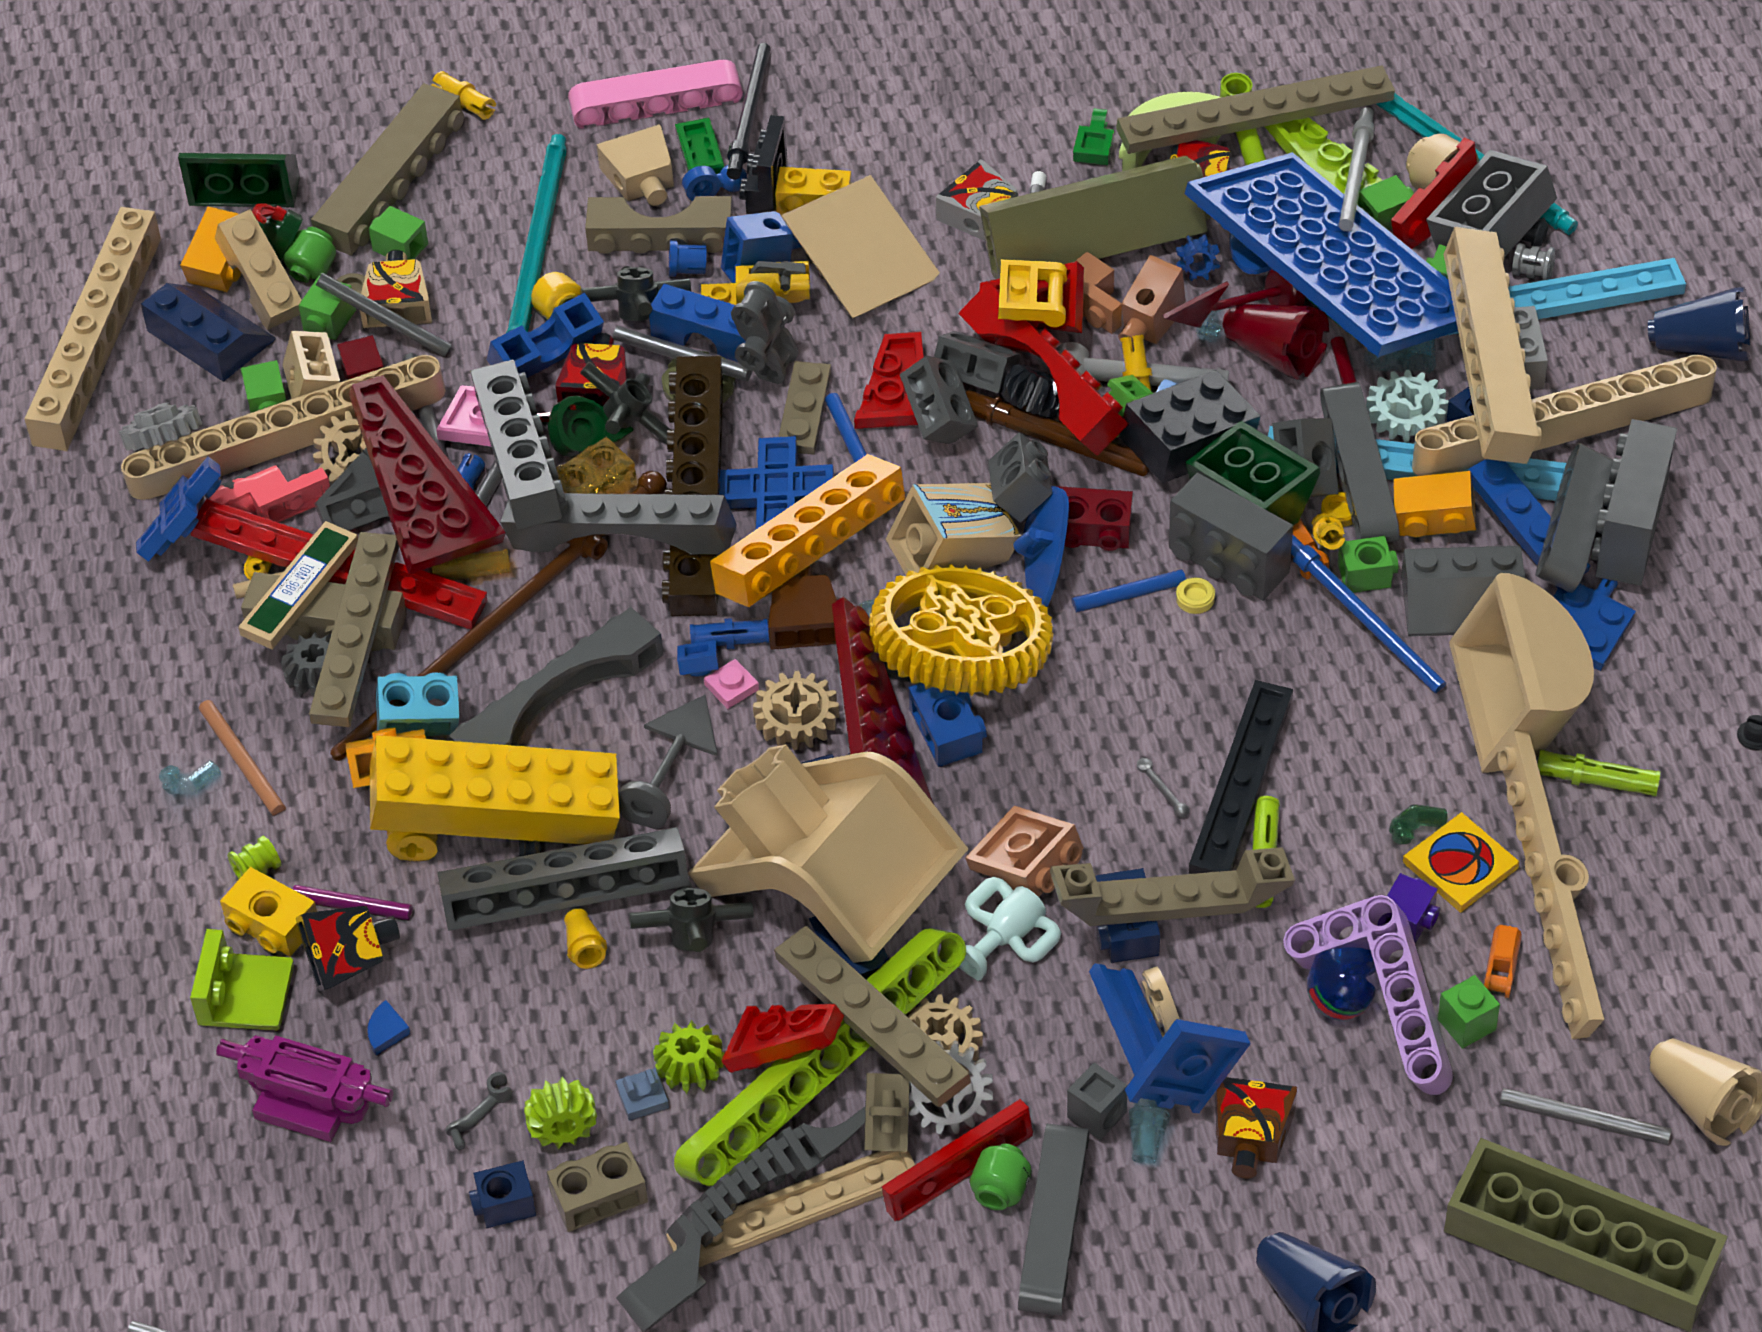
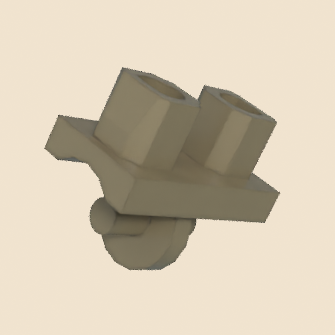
[864,1073,909,1152]

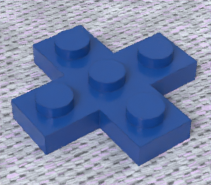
[719,436,834,529]
[136,456,222,562]

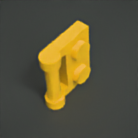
[998,259,1067,327]

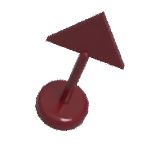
[1162,269,1305,328]

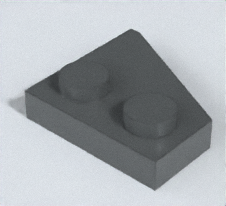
[314,448,389,531]

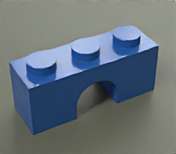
[649,284,745,362]
[487,293,604,378]

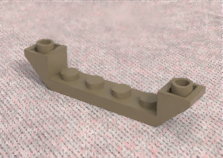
[1050,847,1295,926]

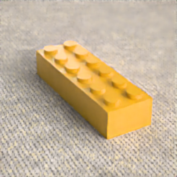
[370,735,620,845]

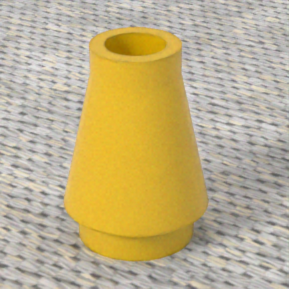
[564,909,607,969]

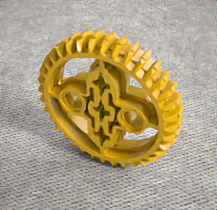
[869,564,1054,696]

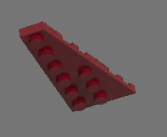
[349,375,506,574]
[831,596,933,803]

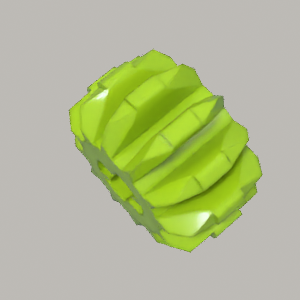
[653,1020,724,1094]
[524,1076,597,1150]

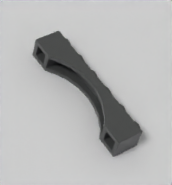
[500,493,737,555]
[449,607,663,746]

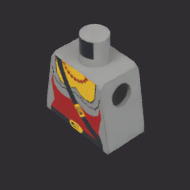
[936,159,1018,241]

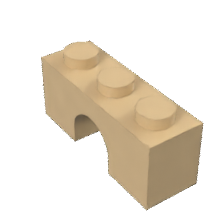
[214,209,302,330]

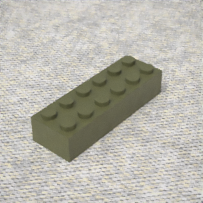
[1444,1138,1728,1332]

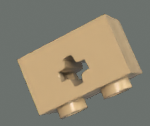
[283,331,340,399]

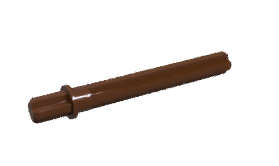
[966,390,1149,476]

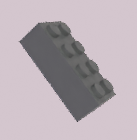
[1591,419,1677,586]

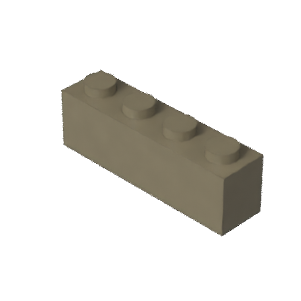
[241,572,407,651]

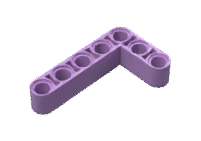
[1283,895,1453,1095]

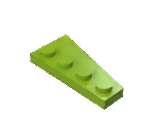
[1264,117,1382,205]

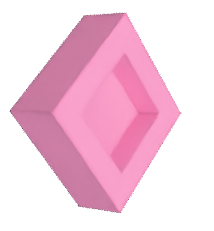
[704,659,759,709]

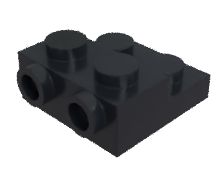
[740,115,788,215]

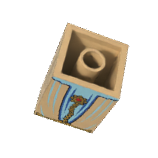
[886,483,1021,575]

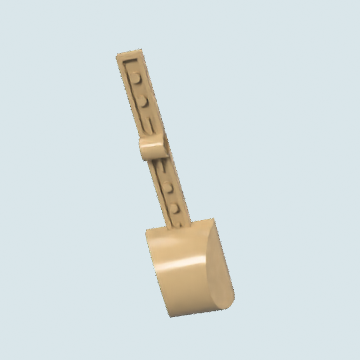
[1449,573,1604,1039]

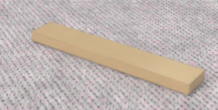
[666,1150,915,1267]

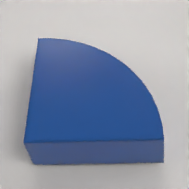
[368,1000,411,1055]

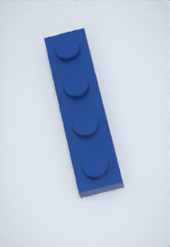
[1467,459,1591,588]

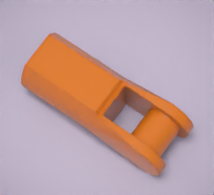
[1484,924,1522,998]

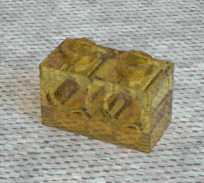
[556,437,637,494]

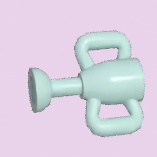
[958,877,1061,981]

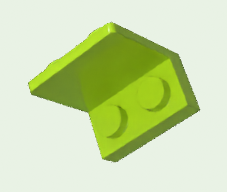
[190,929,294,1031]

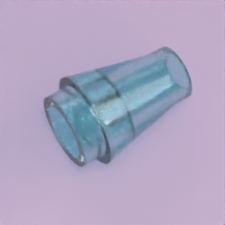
[1129,1098,1171,1164]

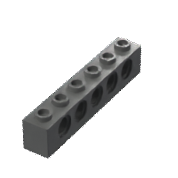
[470,359,566,530]
[437,827,690,931]

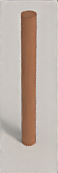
[199,700,286,816]

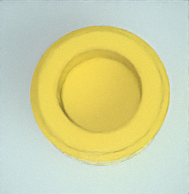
[1176,578,1215,614]

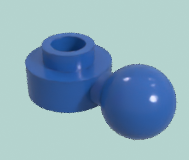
[682,164,747,201]

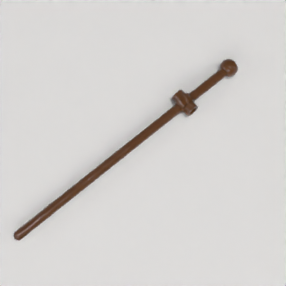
[330,470,667,761]

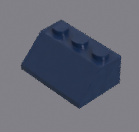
[141,283,276,382]

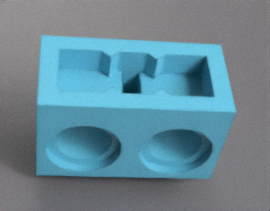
[376,673,459,736]

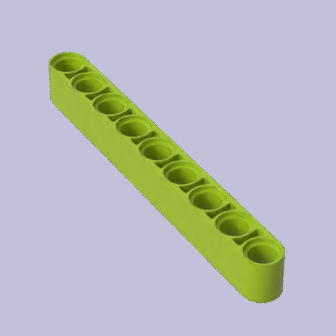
[674,928,966,1186]

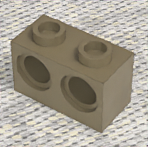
[547,1142,648,1232]

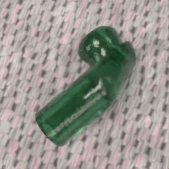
[1389,804,1448,845]

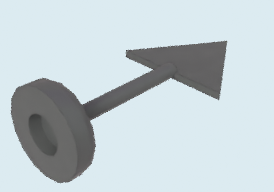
[618,695,717,829]

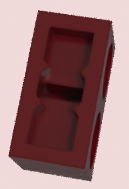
[1056,486,1133,551]

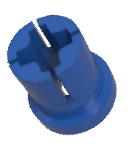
[668,240,707,277]

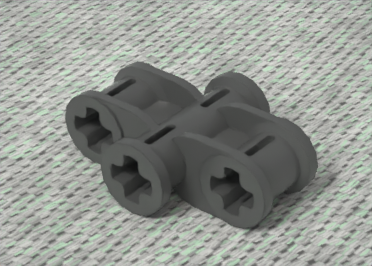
[731,281,799,384]

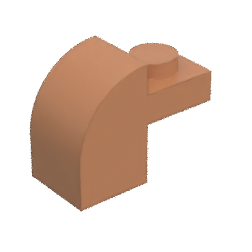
[1076,252,1122,334]

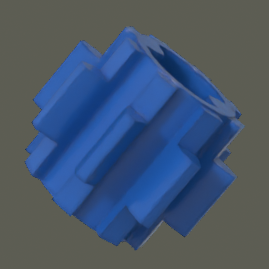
[1176,234,1220,281]

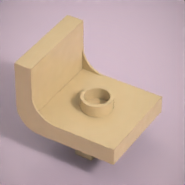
[688,744,968,963]

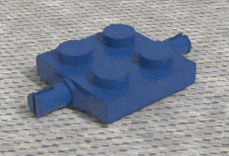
[1553,578,1636,671]

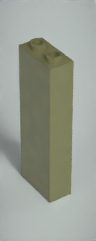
[979,156,1210,279]

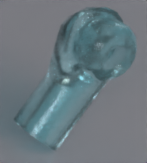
[1196,298,1222,343]

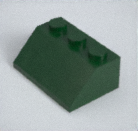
[178,153,300,208]
[1186,421,1321,526]

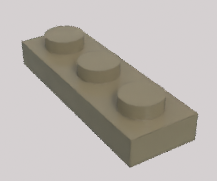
[779,361,831,455]

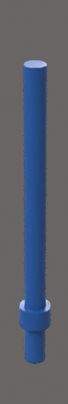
[1291,534,1446,693]

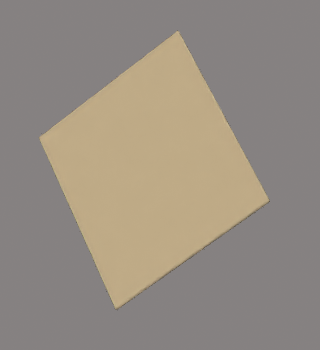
[781,175,940,319]

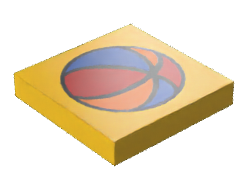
[1403,812,1520,913]

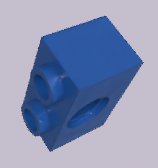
[908,683,987,767]

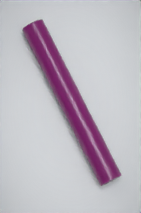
[293,885,413,921]

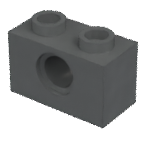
[1272,418,1338,498]

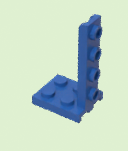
[1089,963,1251,1114]

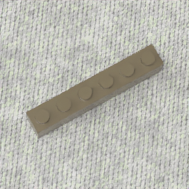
[311,83,464,256]

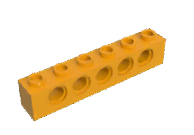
[710,454,905,607]

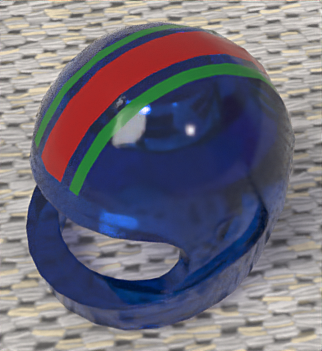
[1307,947,1376,1021]

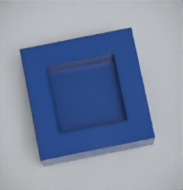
[677,640,719,677]

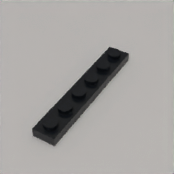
[1189,680,1293,874]

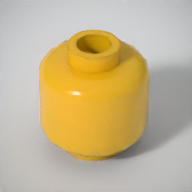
[531,272,581,320]

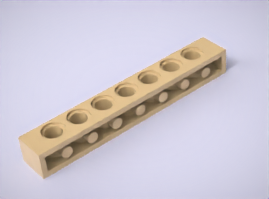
[24,207,161,451]

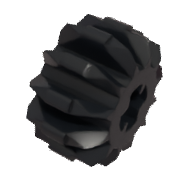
[1002,364,1059,418]

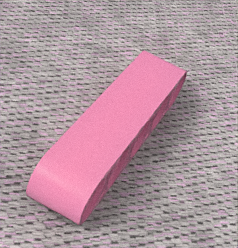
[568,60,743,129]

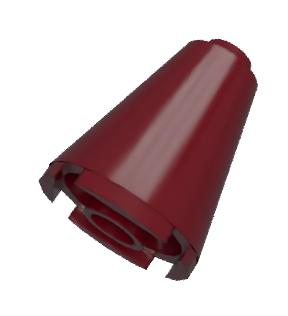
[1222,304,1329,380]

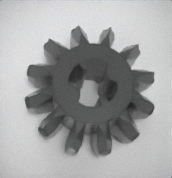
[281,632,331,697]

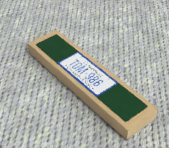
[238,521,358,650]

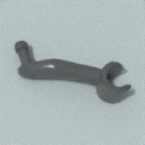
[446,1072,512,1150]

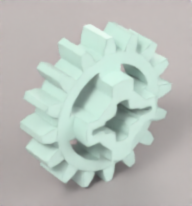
[1366,370,1448,442]

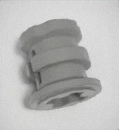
[1512,243,1555,280]

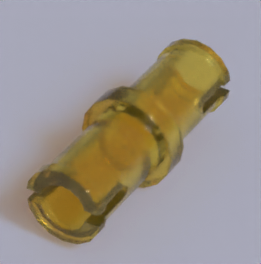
[432,549,511,582]

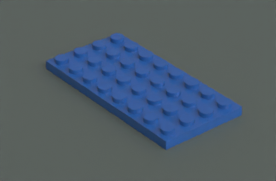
[1184,152,1458,357]

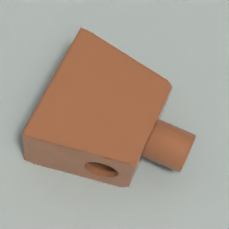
[1118,255,1186,349]

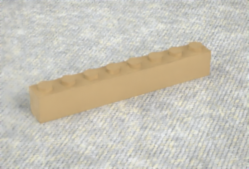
[1444,227,1542,464]

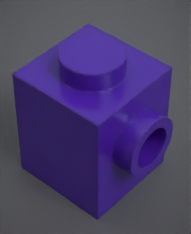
[1377,873,1440,944]

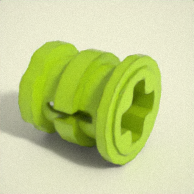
[227,835,282,879]

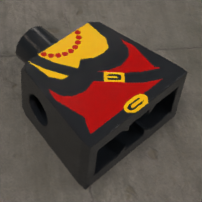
[295,906,400,992]

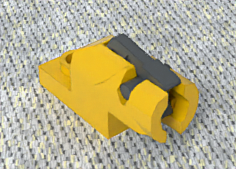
[701,261,810,305]

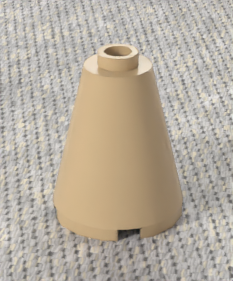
[1650,1038,1762,1146]

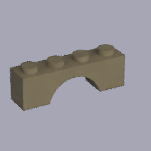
[585,196,733,254]

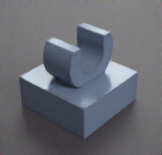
[615,1068,669,1121]

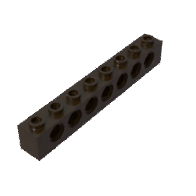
[662,356,723,616]

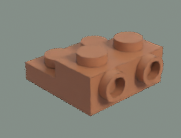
[965,806,1084,897]

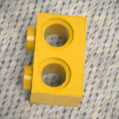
[775,167,852,215]

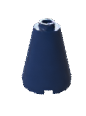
[1648,287,1750,361]
[1256,1232,1376,1332]

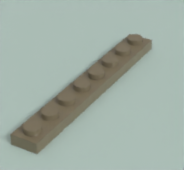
[1116,65,1395,154]

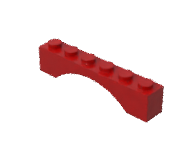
[958,281,1129,456]

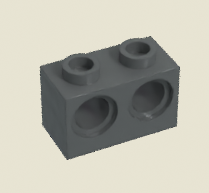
[934,331,1022,393]
[900,355,978,444]
[988,432,1053,522]

